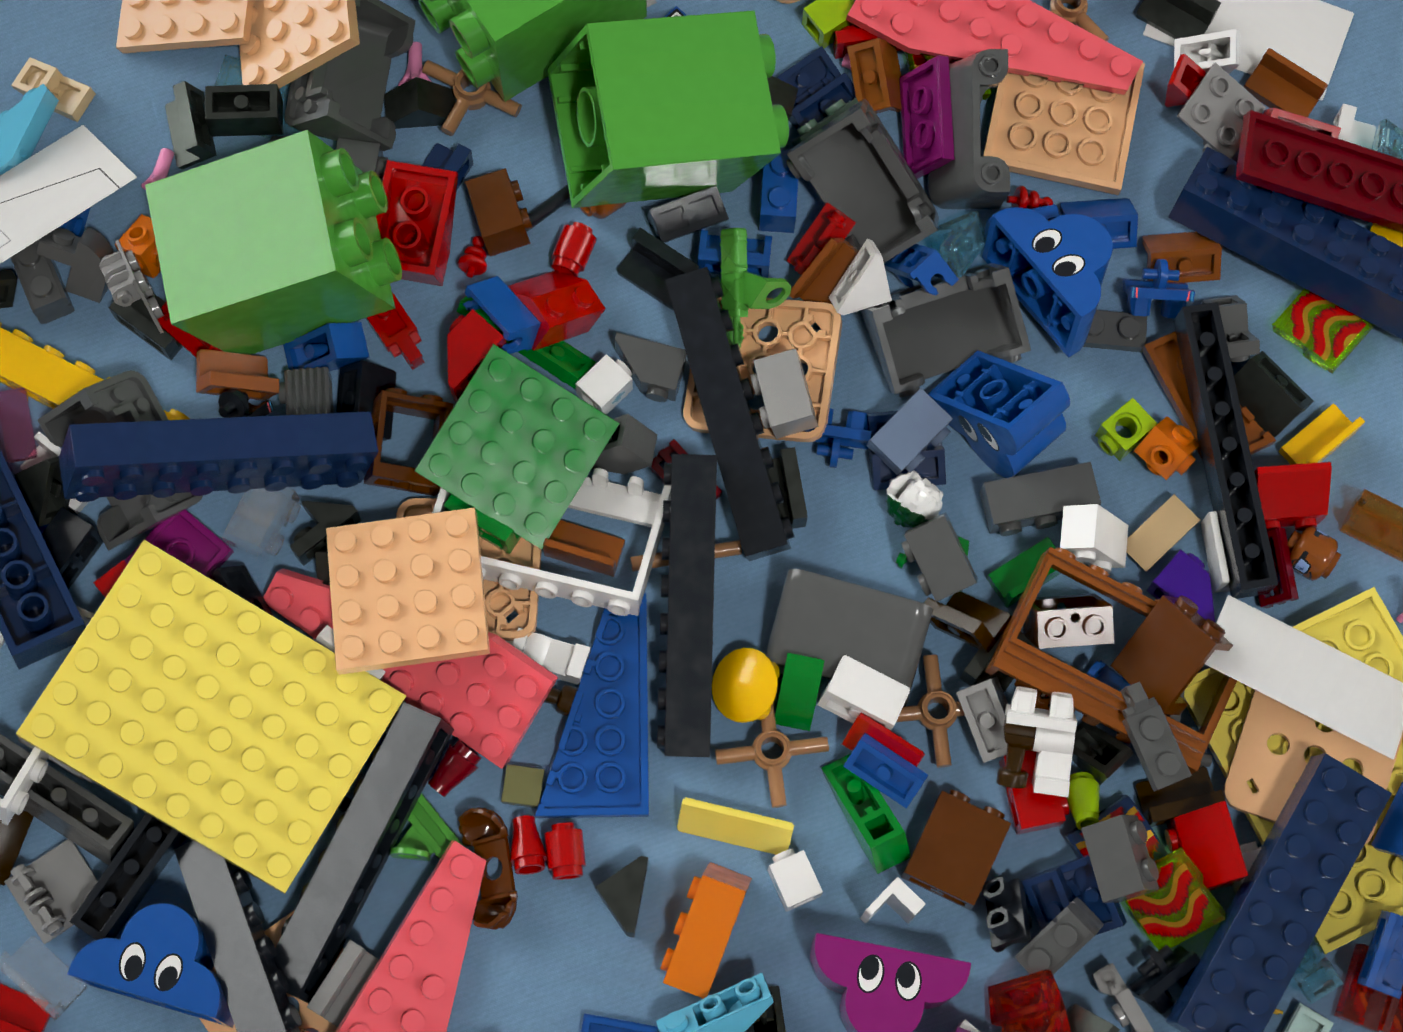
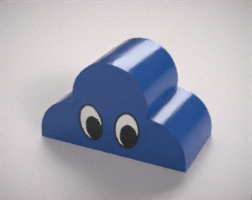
[982,207,1113,358]
[928,350,1070,478]
[67,903,234,1028]

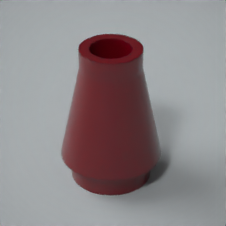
[428,739,482,797]

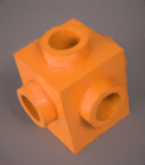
[115,214,161,279]
[1134,416,1199,480]

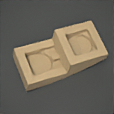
[11,57,96,122]
[1126,494,1200,572]

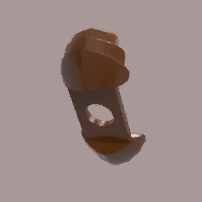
[458,807,518,930]

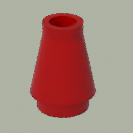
[510,815,547,875]

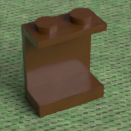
[1110,595,1233,715]
[901,790,1011,910]

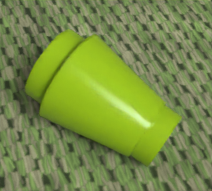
[1067,772,1100,830]

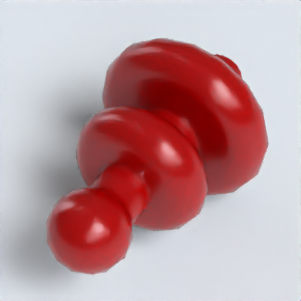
[1006,185,1053,209]
[458,235,487,278]

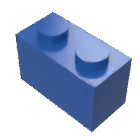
[759,149,798,233]

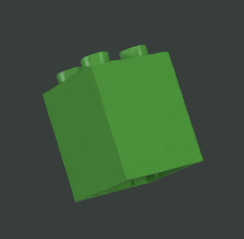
[418,0,647,102]
[547,10,789,208]
[145,130,402,355]

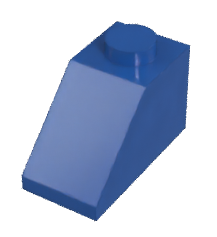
[283,322,369,371]

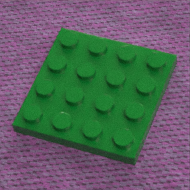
[414,344,620,550]

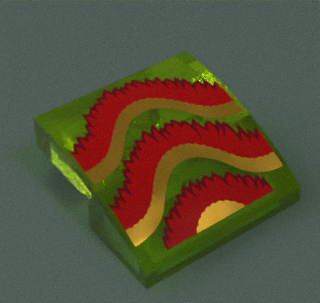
[1272,288,1375,374]
[1125,848,1225,950]

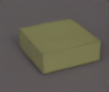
[501,764,545,808]

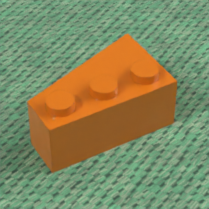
[660,862,752,999]

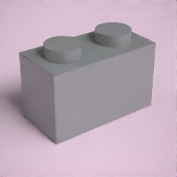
[750,348,818,439]

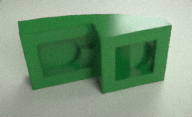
[775,653,825,731]

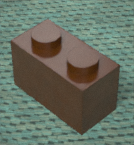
[465,168,533,257]

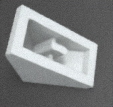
[1174,29,1240,74]
[829,238,892,316]

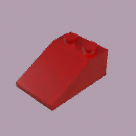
[376,160,458,286]

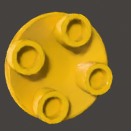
[712,648,780,723]

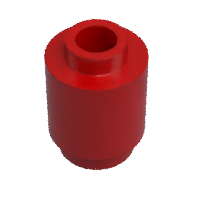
[551,222,597,277]
[544,822,586,880]

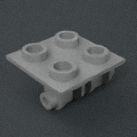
[1177,62,1266,159]
[99,240,164,334]
[4,839,98,945]

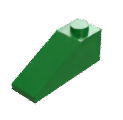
[821,754,911,874]

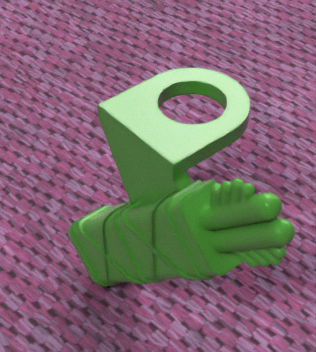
[720,228,791,348]
[390,794,462,861]

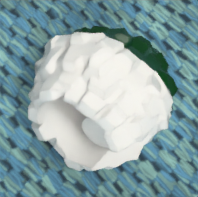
[886,470,944,528]

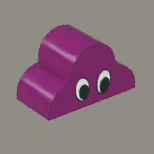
[810,933,971,1032]

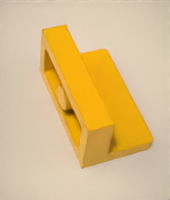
[1278,403,1365,465]

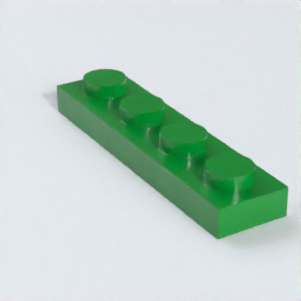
[456,296,597,389]

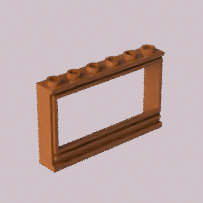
[985,547,1237,774]

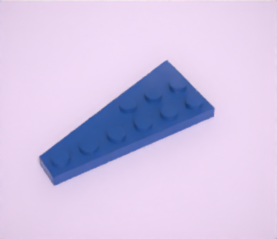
[535,593,649,818]

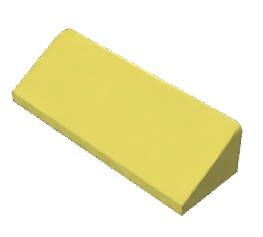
[677,797,794,855]

